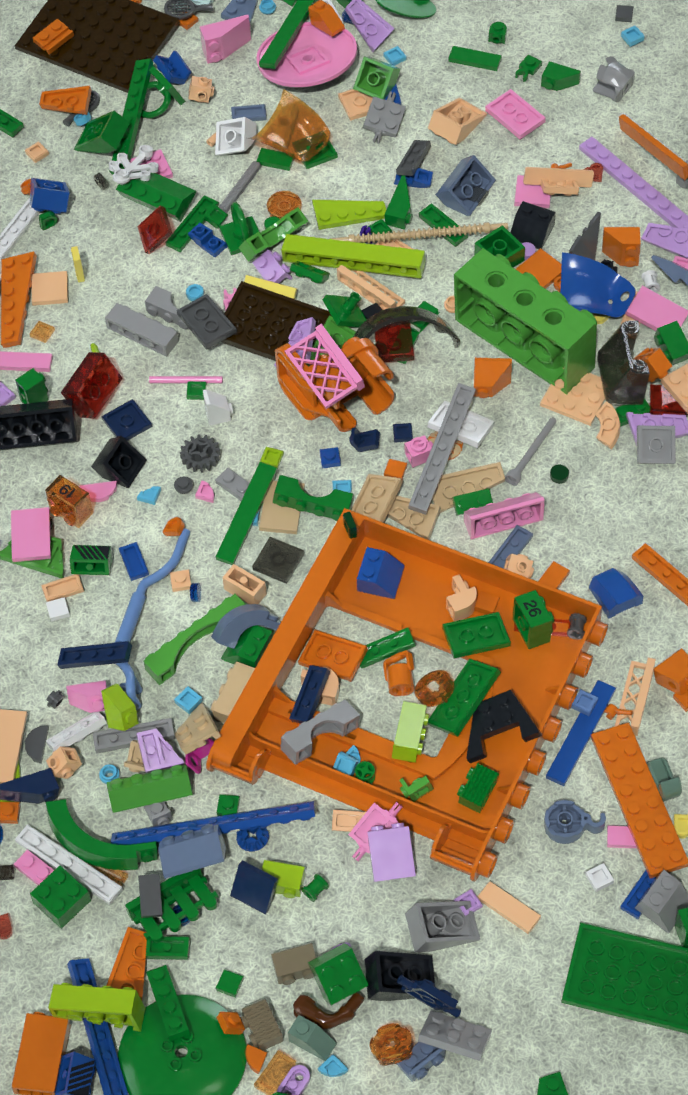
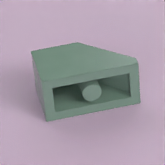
[288,1015,337,1061]

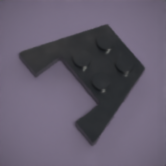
[466,690,542,764]

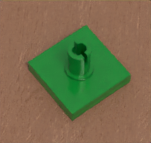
[322,292,368,328]

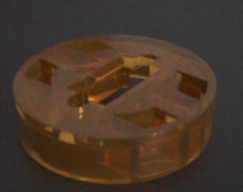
[414,670,455,707]

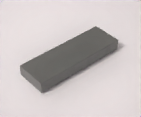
[396,140,431,176]

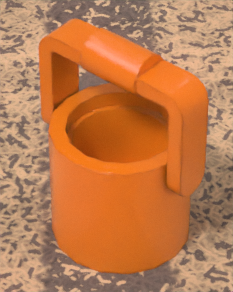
[383,650,414,696]

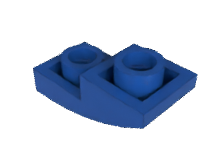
[188,223,227,257]

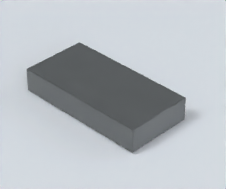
[138,874,162,918]

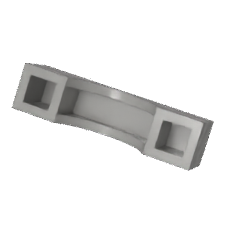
[145,286,190,330]
[281,700,360,765]

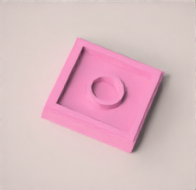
[514,175,551,208]

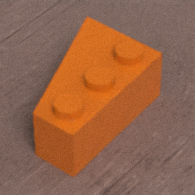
[622,347,672,386]

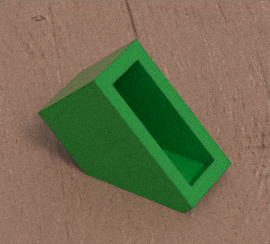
[541,61,581,91]

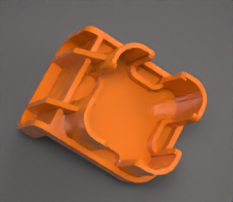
[275,337,394,432]

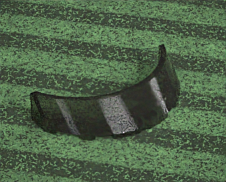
[353,306,460,348]

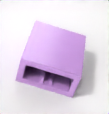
[367,823,416,882]

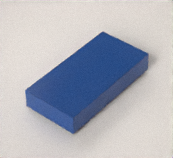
[119,542,149,581]

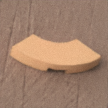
[595,401,620,449]

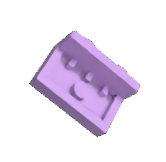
[253,249,293,283]

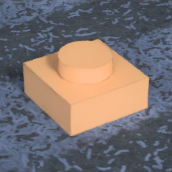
[170,569,192,592]

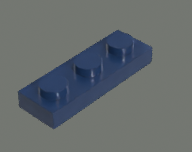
[289,665,330,723]

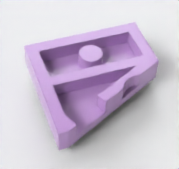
[136,729,184,773]

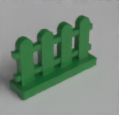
[125,869,218,943]

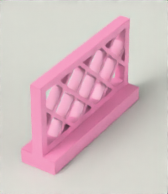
[285,324,365,409]

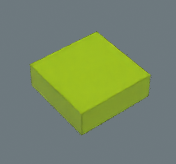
[260,447,284,469]

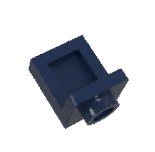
[349,427,380,452]

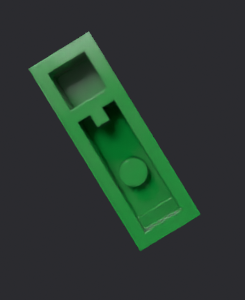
[385,175,413,230]

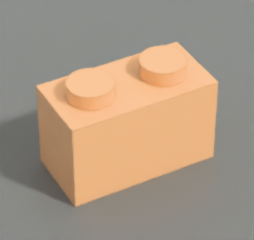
[222,564,267,604]

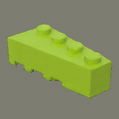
[48,983,145,1032]

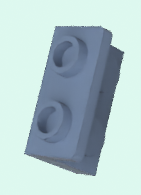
[396,1042,445,1082]

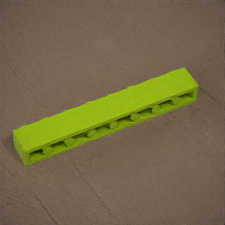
[281,234,426,278]

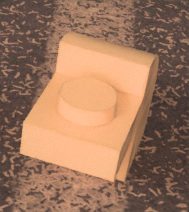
[446,575,477,621]
[301,667,339,706]

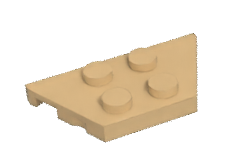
[174,703,221,754]

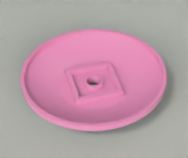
[257,22,357,87]

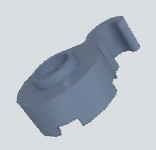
[544,800,606,844]

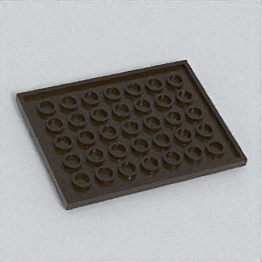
[15,0,180,93]

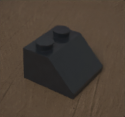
[510,201,556,249]
[91,436,147,488]

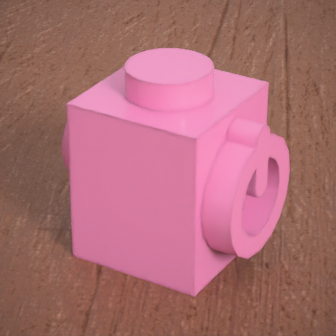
[404,435,433,468]

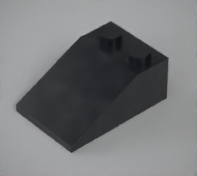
[364,951,435,1001]

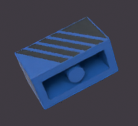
[55,1052,95,1095]

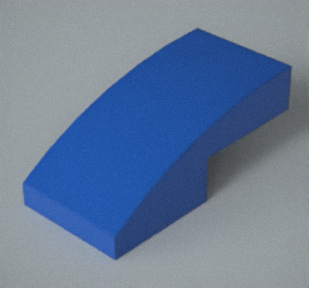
[394,168,433,188]

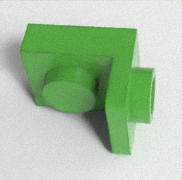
[399,776,434,802]

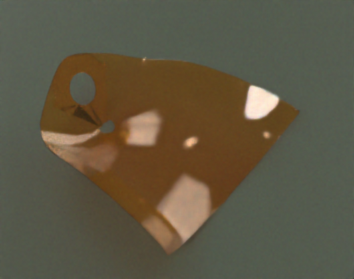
[248,89,330,162]

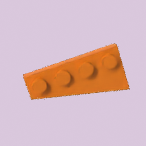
[106,927,147,1000]

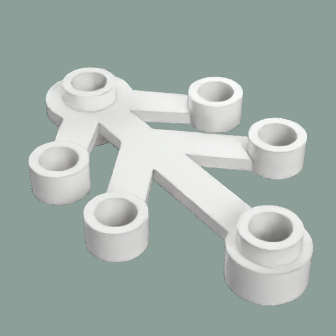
[109,145,158,185]

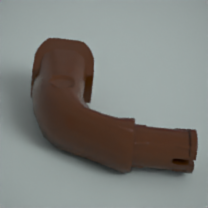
[293,992,364,1029]

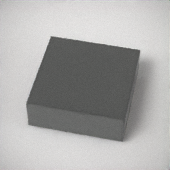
[615,5,634,23]

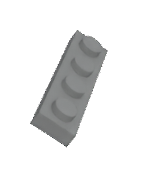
[92,718,175,754]

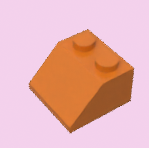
[602,227,641,267]

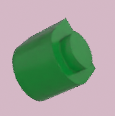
[488,22,507,44]

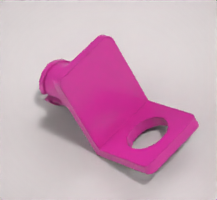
[185,738,214,774]

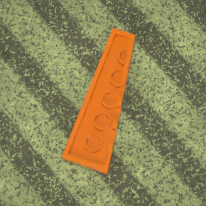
[1,251,37,348]

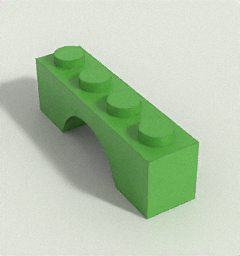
[238,207,308,262]

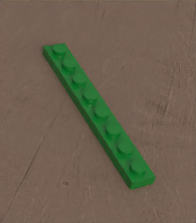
[109,58,154,175]

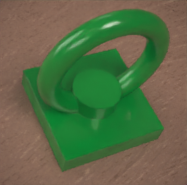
[141,66,186,119]
[219,202,259,255]

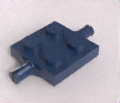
[397,975,461,1018]

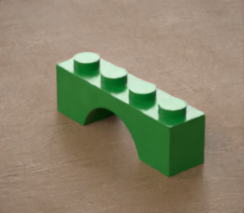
[273,475,353,521]

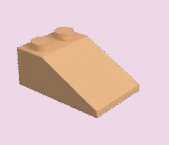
[428,97,487,145]

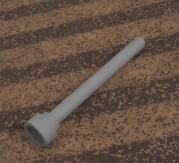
[505,417,556,486]

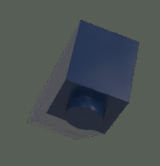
[0,768,59,804]

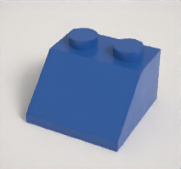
[30,178,70,214]
[357,547,405,599]

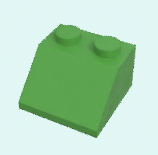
[353,56,401,100]

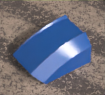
[589,568,644,619]

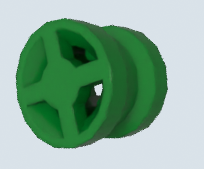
[355,761,375,785]

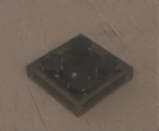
[252,537,304,584]

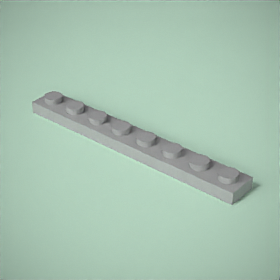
[408,383,476,515]

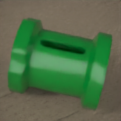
[301,874,329,902]

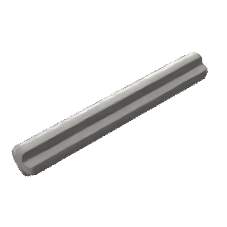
[219,161,261,213]

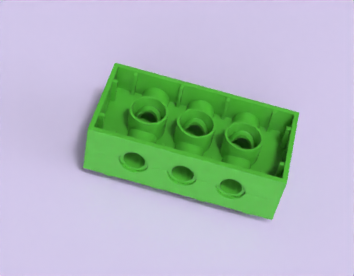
[454,248,597,395]

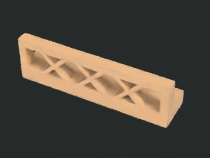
[337,265,405,316]
[615,657,656,736]

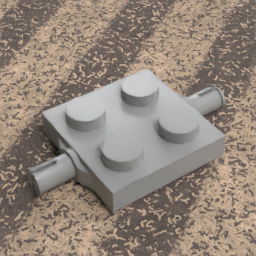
[363,92,406,144]

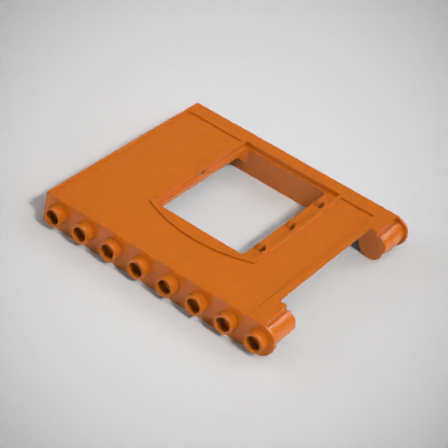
[206,508,608,882]

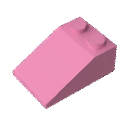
[200,15,251,63]

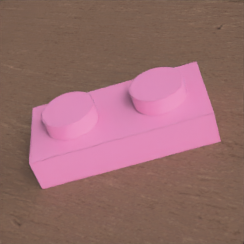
[14,849,54,885]

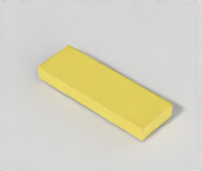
[244,275,297,299]

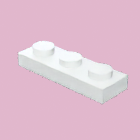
[46,712,107,752]

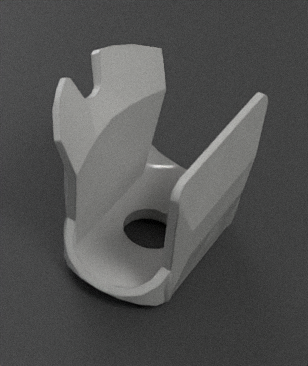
[593,56,635,102]

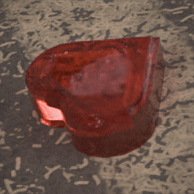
[583,163,603,182]
[0,913,13,940]

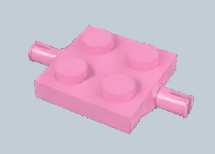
[348,802,403,862]

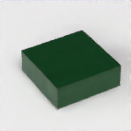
[343,511,357,539]

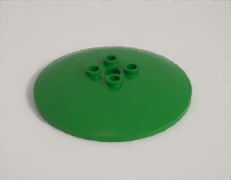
[118,995,247,1095]

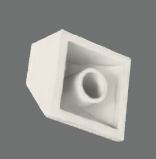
[215,117,256,156]

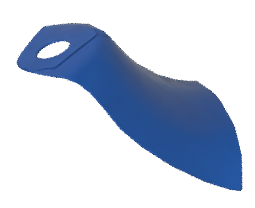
[560,252,636,317]

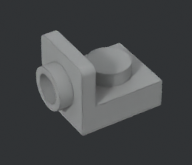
[144,802,173,827]

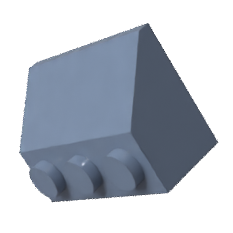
[436,155,496,216]
[158,824,226,879]

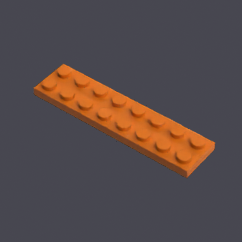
[591,723,688,879]

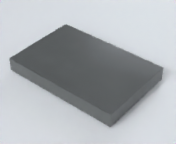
[176,294,237,350]

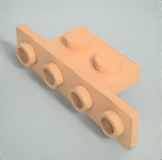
[523,167,594,196]

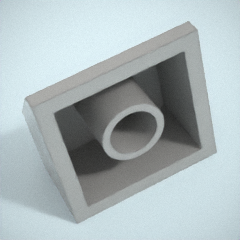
[635,870,688,933]

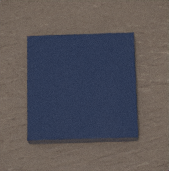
[101,399,153,441]
[230,860,278,915]

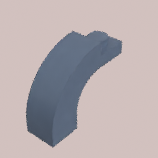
[211,604,281,649]

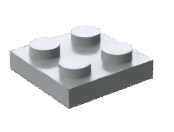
[637,425,676,464]

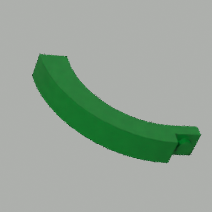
[46,799,157,870]

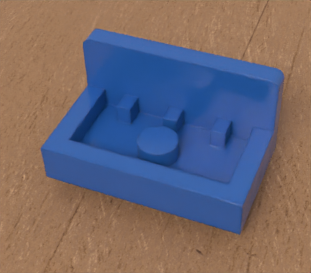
[153,51,191,85]

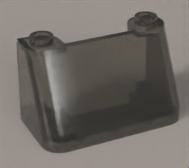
[597,321,650,405]

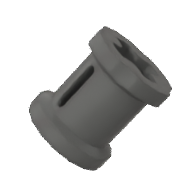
[567,613,587,639]

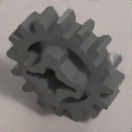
[180,434,221,473]

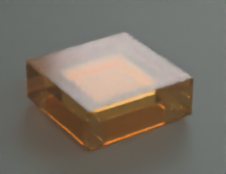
[29,321,55,343]

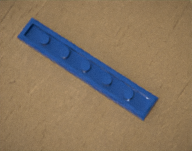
[546,680,616,786]

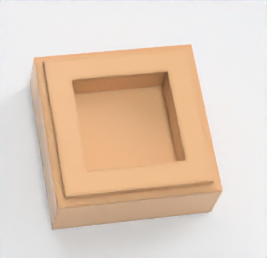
[25,141,49,163]

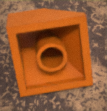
[474,357,512,398]

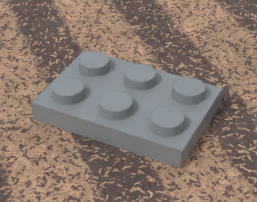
[418,1011,492,1061]

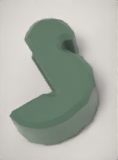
[647,757,682,802]

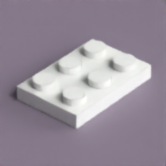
[427,401,494,448]

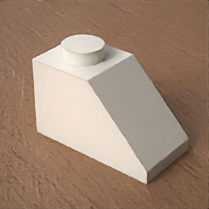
[203,389,233,426]

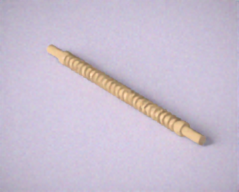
[331,222,508,244]

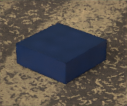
[393,423,413,443]

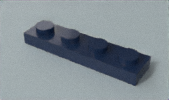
[57,641,132,669]

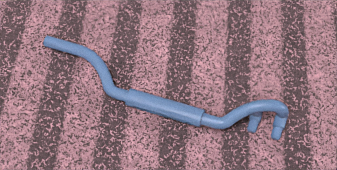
[115,529,190,710]

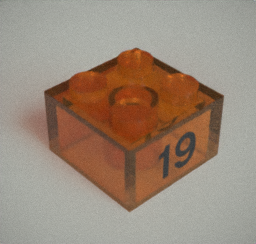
[45,475,93,528]

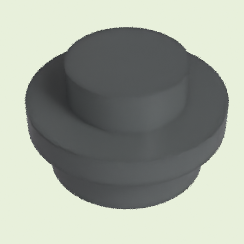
[174,476,193,494]
[46,690,64,709]

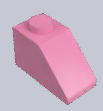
[66,680,107,713]

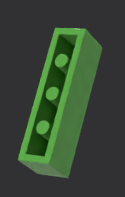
[106,765,193,813]

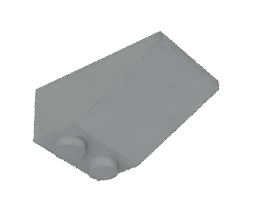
[405,901,481,952]

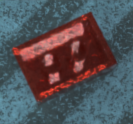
[61,352,123,419]

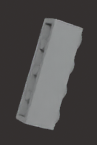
[105,303,179,357]

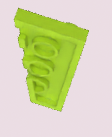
[312,199,386,230]

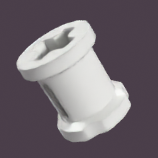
[641,270,660,293]

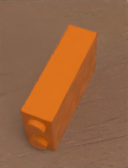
[12,1012,71,1095]

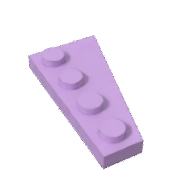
[641,223,688,259]

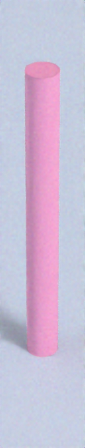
[149,376,223,383]

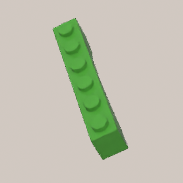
[143,594,246,685]

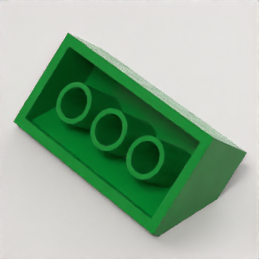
[116,170,197,222]

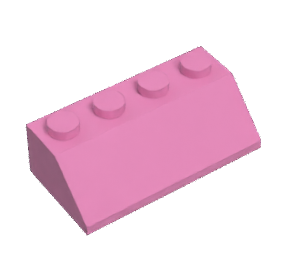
[464,492,545,539]

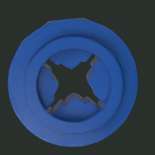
[236,826,269,852]

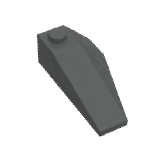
[569,212,601,260]

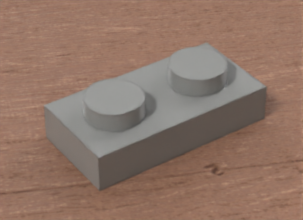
[215,468,250,501]

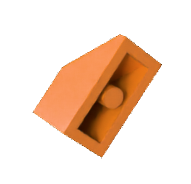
[308,0,345,37]

